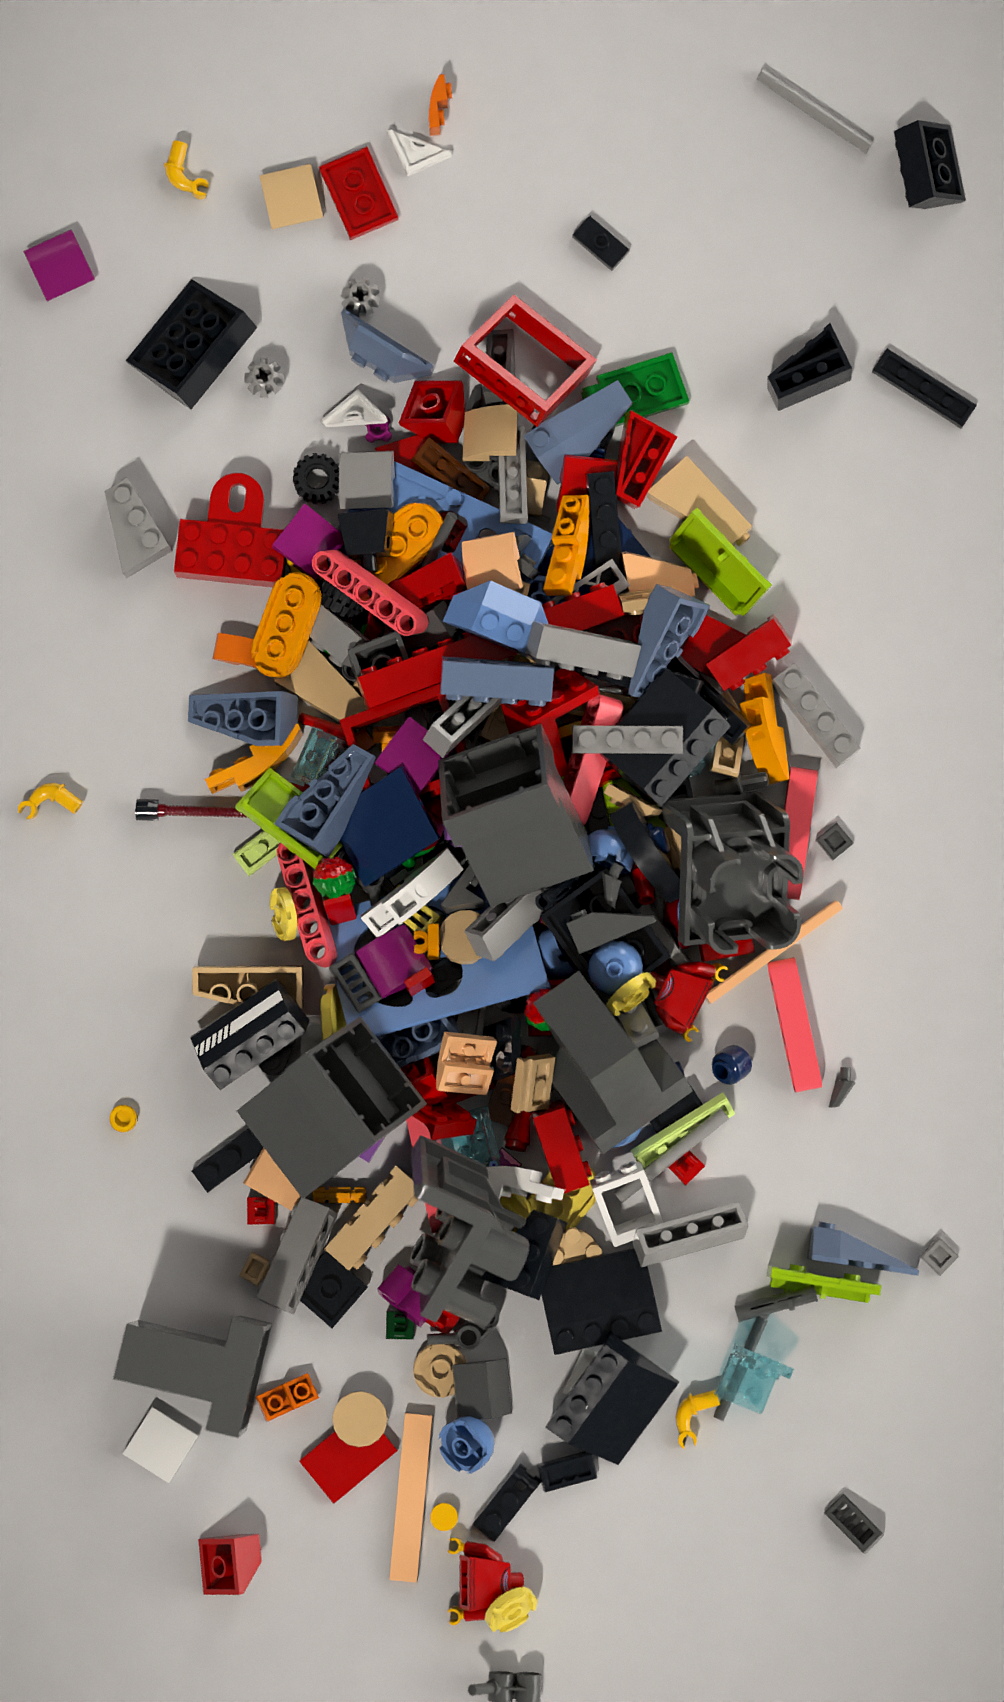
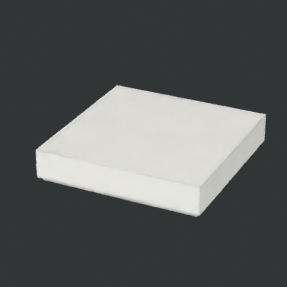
[123,1406,199,1483]

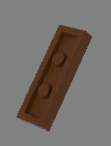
[411,437,491,501]

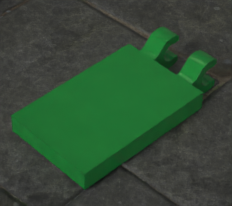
[581,352,690,427]

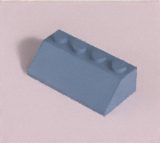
[440,656,554,706]

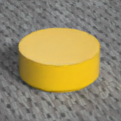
[109,1105,138,1132]
[430,1502,458,1531]

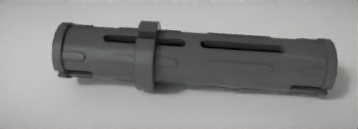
[734,1285,818,1323]

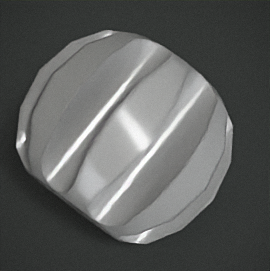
[341,277,381,317]
[244,358,284,398]

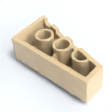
[192,965,304,1012]
[325,1166,418,1271]

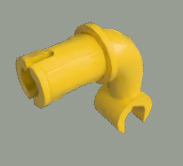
[163,140,209,200]
[18,783,83,820]
[675,1389,720,1449]

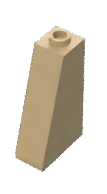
[646,456,752,547]
[274,640,370,733]

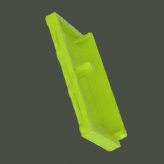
[669,508,772,617]
[235,768,344,869]
[766,1264,882,1303]

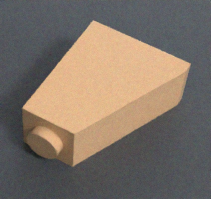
[621,551,699,596]

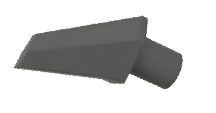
[465,388,481,412]
[602,862,623,908]
[828,1067,855,1108]

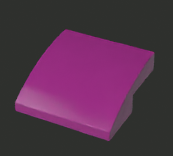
[23,229,95,301]
[272,503,344,581]
[375,717,453,796]
[355,924,433,999]

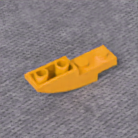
[543,495,589,596]
[740,673,790,785]
[205,724,303,794]

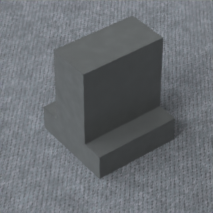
[438,723,594,907]
[533,971,693,1154]
[237,1016,427,1199]
[113,1316,272,1438]

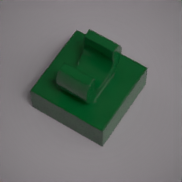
[386,1311,414,1340]

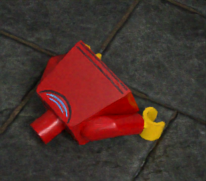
[650,961,728,1042]
[447,1538,524,1625]

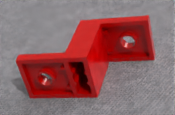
[501,668,600,777]

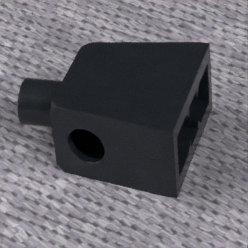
[338,509,394,574]

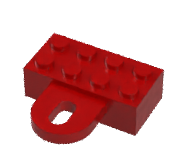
[174,473,286,588]

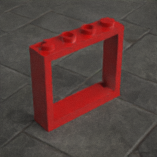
[453,295,597,427]
[340,683,467,798]

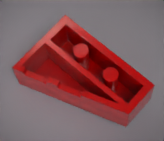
[615,410,678,509]
[388,552,467,619]
[706,614,792,691]
[530,1100,592,1194]

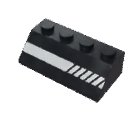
[190,979,310,1090]

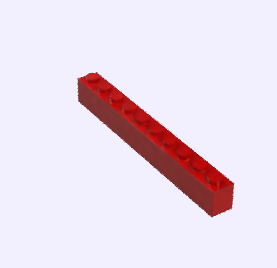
[356,582,624,710]

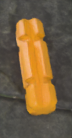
[313,1187,366,1203]

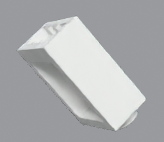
[590,1161,664,1247]

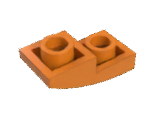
[429,74,452,136]
[212,633,257,668]
[255,1373,319,1422]

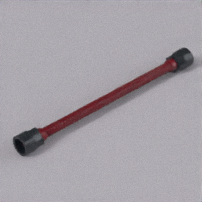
[135,799,247,821]

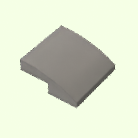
[339,451,395,509]

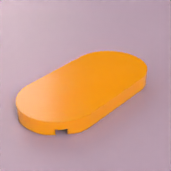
[353,503,443,591]
[251,572,321,678]

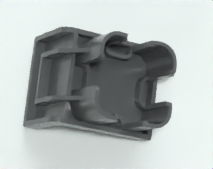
[659,791,803,954]
[410,1136,529,1328]

